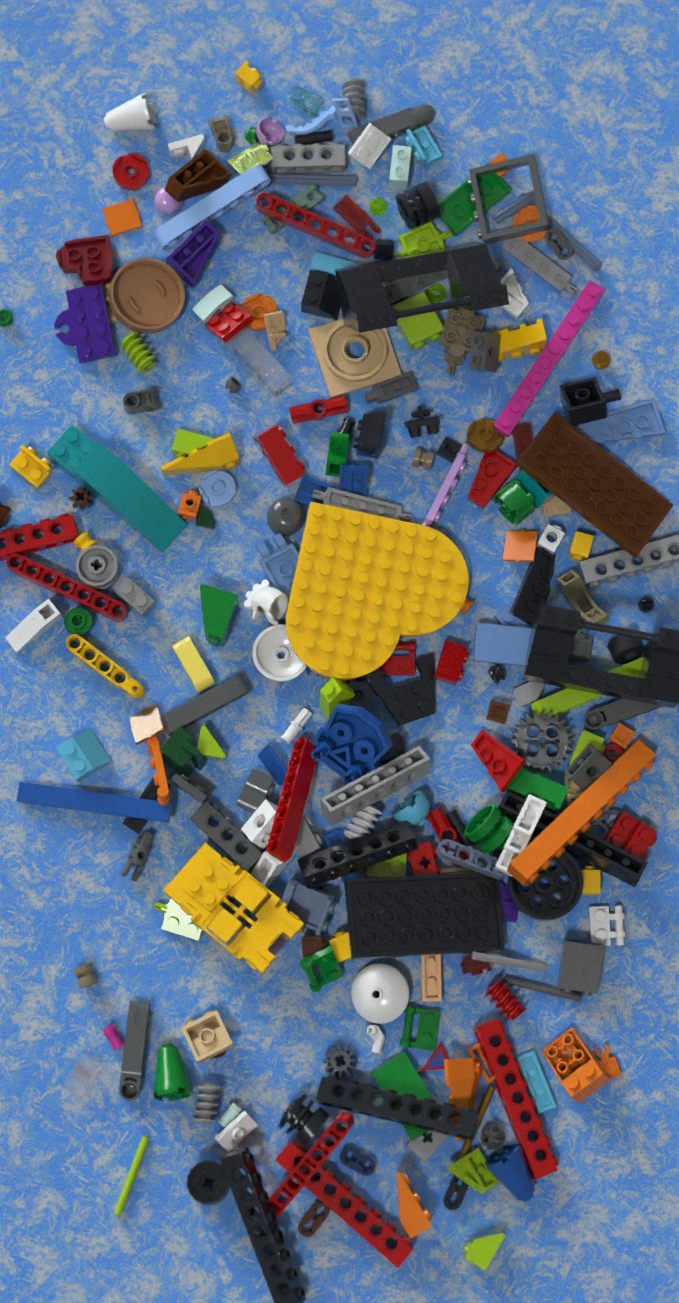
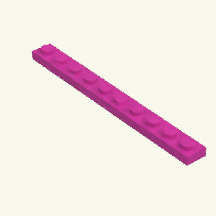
[493,280,605,438]

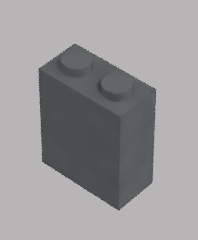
[557,938,605,996]

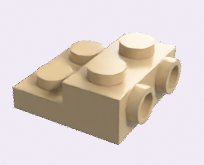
[181,1010,234,1064]

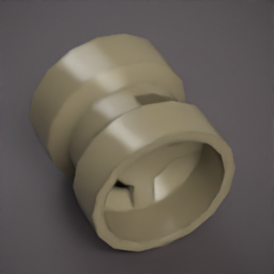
[412,448,434,470]
[73,963,98,989]

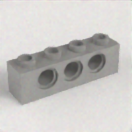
[271,143,345,174]

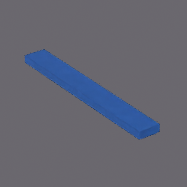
[16,782,172,823]

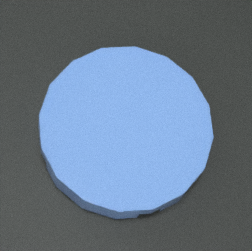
[199,470,236,507]

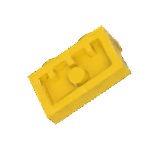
[9,445,53,489]

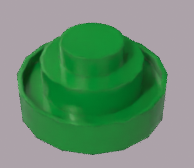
[64,608,93,636]

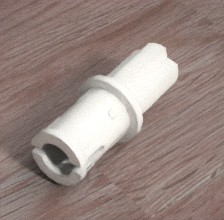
[281,708,312,744]

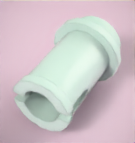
[217,1102,242,1128]

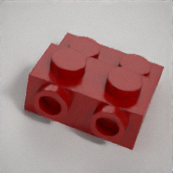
[603,810,657,861]

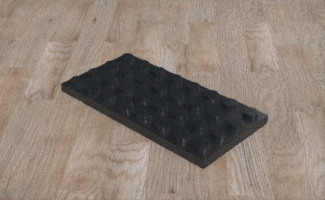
[344,873,505,959]

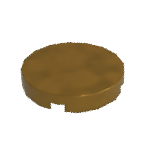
[466,418,504,453]

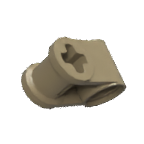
[208,115,233,153]

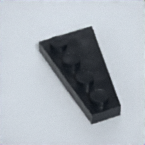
[509,547,555,626]

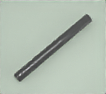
[503,975,582,1002]

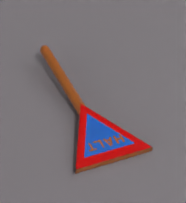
[417,1042,449,1074]

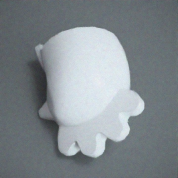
[244,580,288,625]

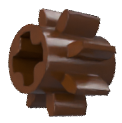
[69,486,93,511]

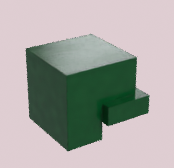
[159,727,205,778]

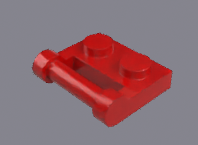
[376,641,415,676]

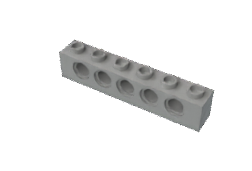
[578,535,679,588]
[320,746,431,826]

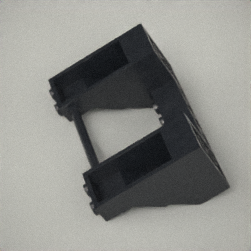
[335,242,509,333]
[522,605,679,708]

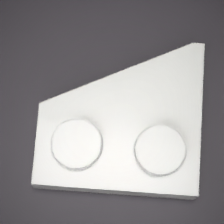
[500,269,529,320]

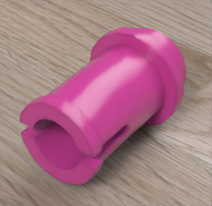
[102,1024,124,1050]

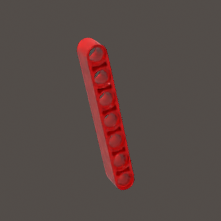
[255,193,375,259]
[6,553,127,622]
[266,737,317,862]
[269,1112,355,1219]

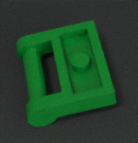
[300,946,344,992]
[399,1006,440,1051]

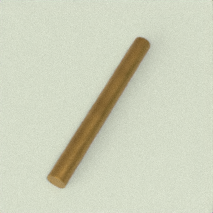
[457,1086,495,1160]

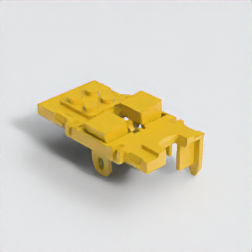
[163,843,304,974]

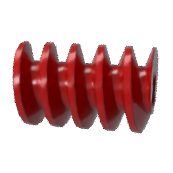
[485,977,527,1021]

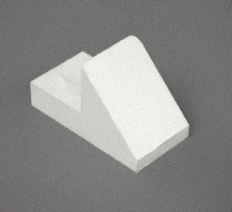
[168,134,205,160]

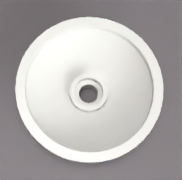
[252,624,307,682]
[351,964,410,1024]

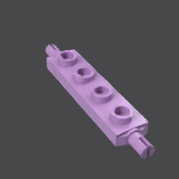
[422,443,470,527]

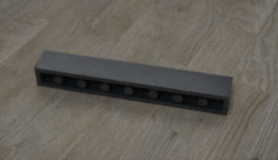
[498,790,648,887]

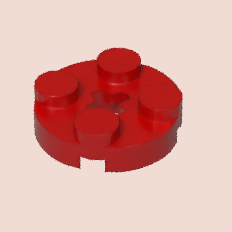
[112,153,149,191]

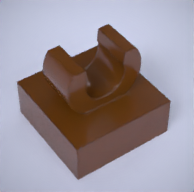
[486,700,510,725]

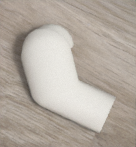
[367,1025,385,1054]

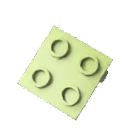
[227,143,274,175]

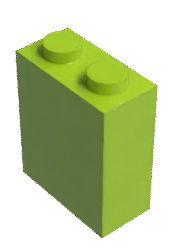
[394,291,443,351]

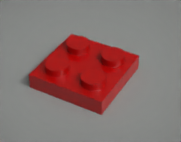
[204,302,254,343]

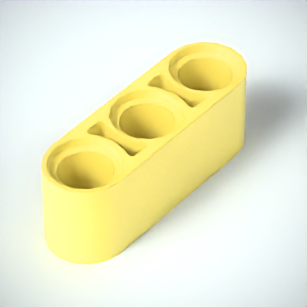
[172,636,215,693]

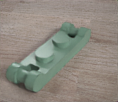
[261,183,325,234]

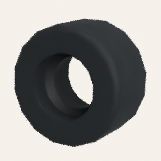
[607,635,645,664]

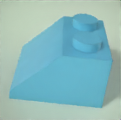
[56,729,111,782]

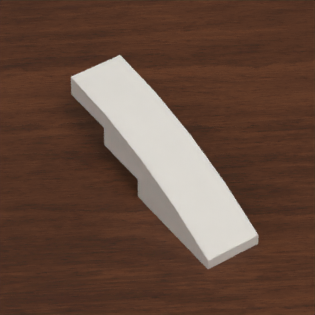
[495,794,547,877]

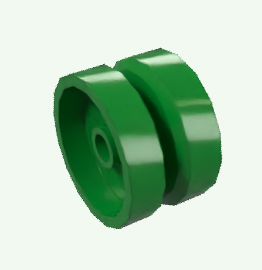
[464,803,514,854]

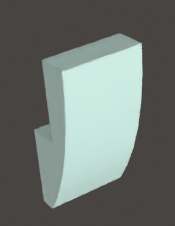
[192,284,234,323]

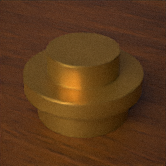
[592,351,611,369]

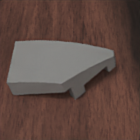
[512,681,546,707]

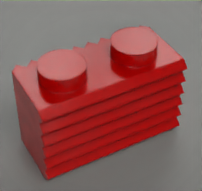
[434,640,469,685]

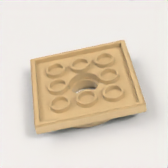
[308,319,402,399]

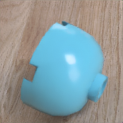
[391,790,430,827]

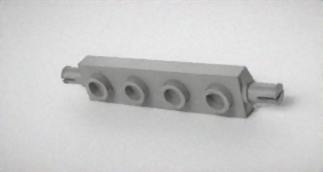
[502,237,579,295]
[312,487,412,523]

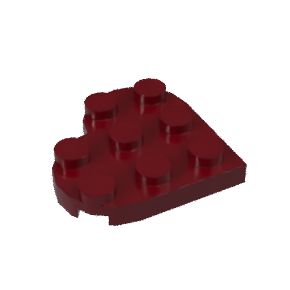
[56,235,114,286]

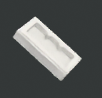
[215,1110,258,1153]

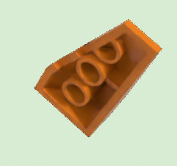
[444,1058,483,1141]

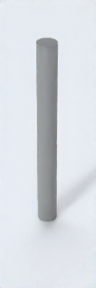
[472,952,547,972]

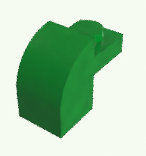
[325,432,350,477]

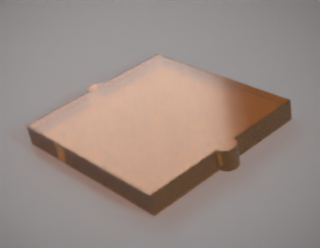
[129,704,165,745]

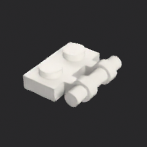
[588,906,626,946]

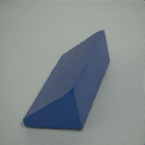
[258,745,287,786]

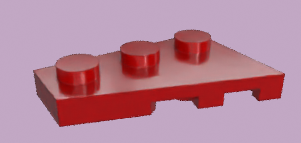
[468,450,517,509]

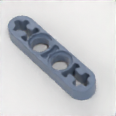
[436,839,507,880]

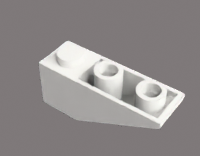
[5,599,62,653]

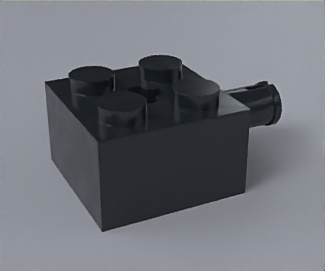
[559,377,621,426]

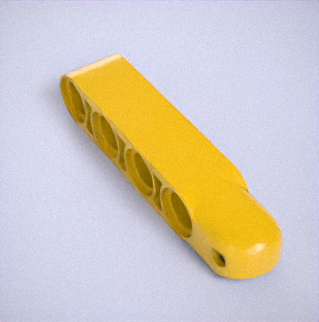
[66,634,146,699]

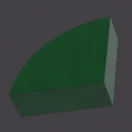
[196,506,215,530]

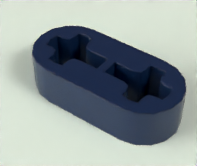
[340,1148,375,1176]

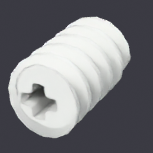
[343,805,383,840]

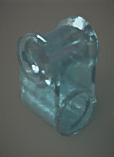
[289,86,324,118]

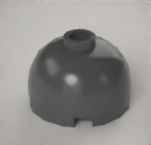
[267,498,304,537]

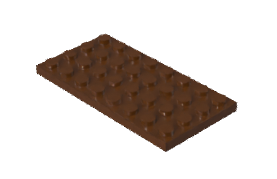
[515,412,673,558]

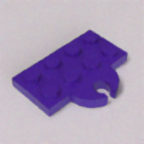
[54,284,117,364]

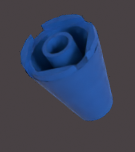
[485,1142,535,1202]

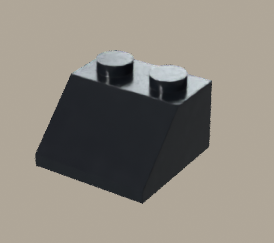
[301,270,341,320]
[354,412,386,459]

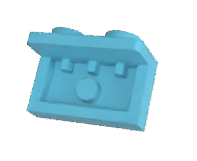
[404,125,442,168]

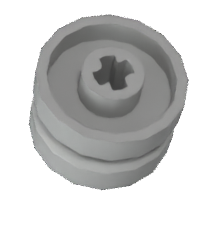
[76,545,120,592]

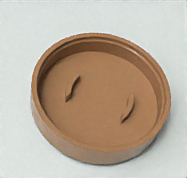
[109,258,185,334]

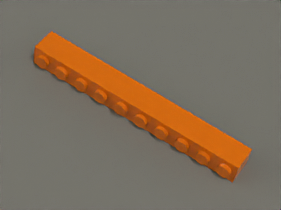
[507,740,656,886]

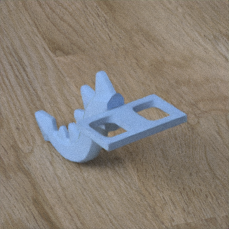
[285,98,358,134]

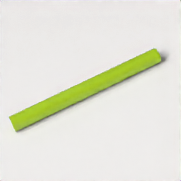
[114,1136,150,1216]

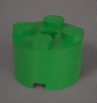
[493,480,535,526]

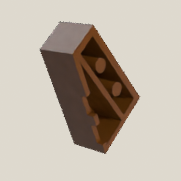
[164,149,232,202]

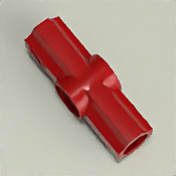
[289,396,348,424]
[427,807,468,867]

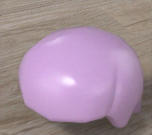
[256,117,284,146]
[154,187,183,215]

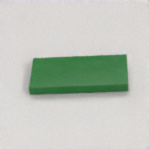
[438,163,512,237]
[371,1052,441,1142]

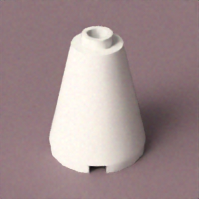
[104,93,157,131]

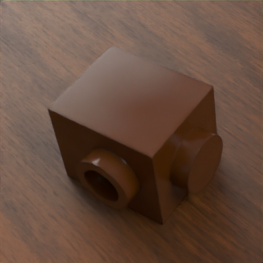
[301,936,326,959]

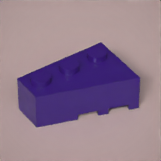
[166,220,219,289]

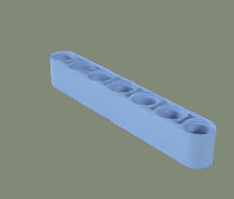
[154,164,271,249]

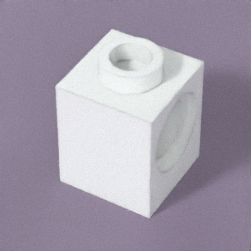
[536,524,565,555]

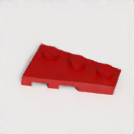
[471,730,526,793]

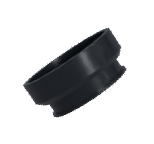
[507,851,583,921]

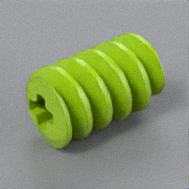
[120,331,157,374]

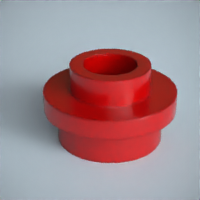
[603,743,623,763]

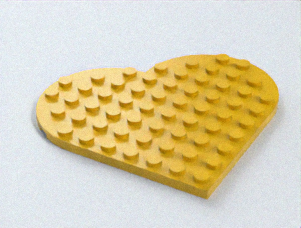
[286,501,469,680]

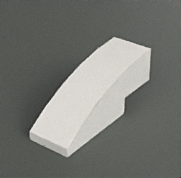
[251,842,300,888]

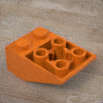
[541,1027,610,1104]
[396,1171,432,1238]

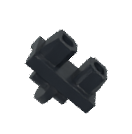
[404,406,440,438]

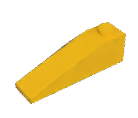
[161,433,240,476]

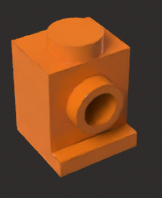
[177,490,202,521]

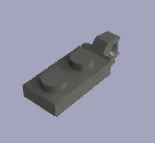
[365,372,418,404]

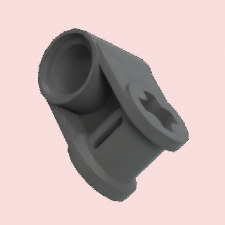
[123,388,160,414]

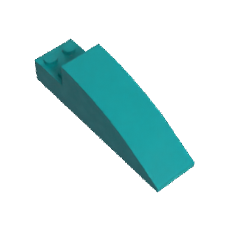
[47,425,187,553]

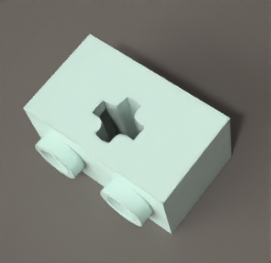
[389,145,411,190]

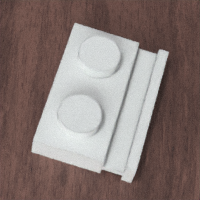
[348,123,391,169]

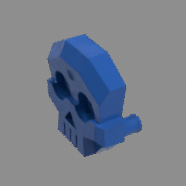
[311,704,393,785]

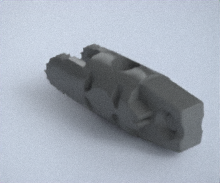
[121,831,153,882]

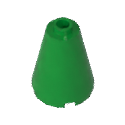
[153,1044,194,1101]

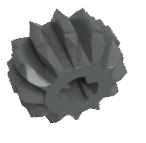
[323,1044,357,1078]

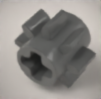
[480,1125,505,1150]

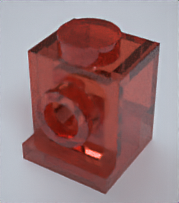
[460,952,491,976]

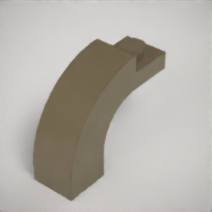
[556,569,610,624]

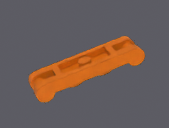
[147,736,169,806]

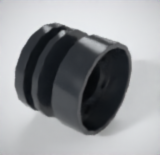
[395,182,441,231]
[278,1093,330,1148]
[187,1161,230,1205]

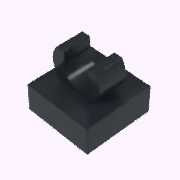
[373,239,394,260]
[436,437,462,463]

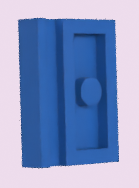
[339,464,368,497]
[293,475,338,507]

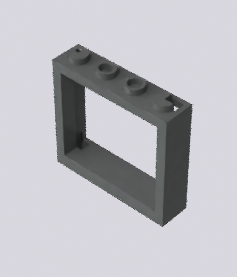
[467,154,550,245]

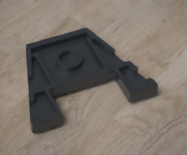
[364,654,435,726]

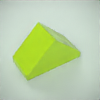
[197,725,227,761]

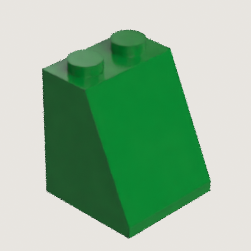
[200,584,239,647]

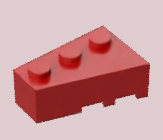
[252,425,306,486]

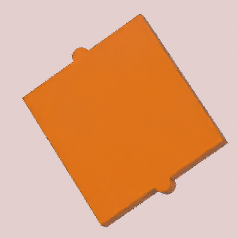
[102,199,142,237]
[503,529,538,563]

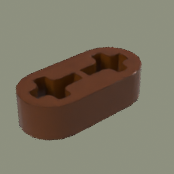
[298,1202,329,1237]

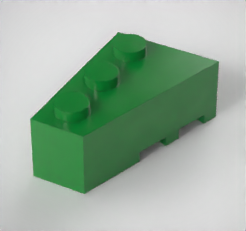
[505,767,569,814]

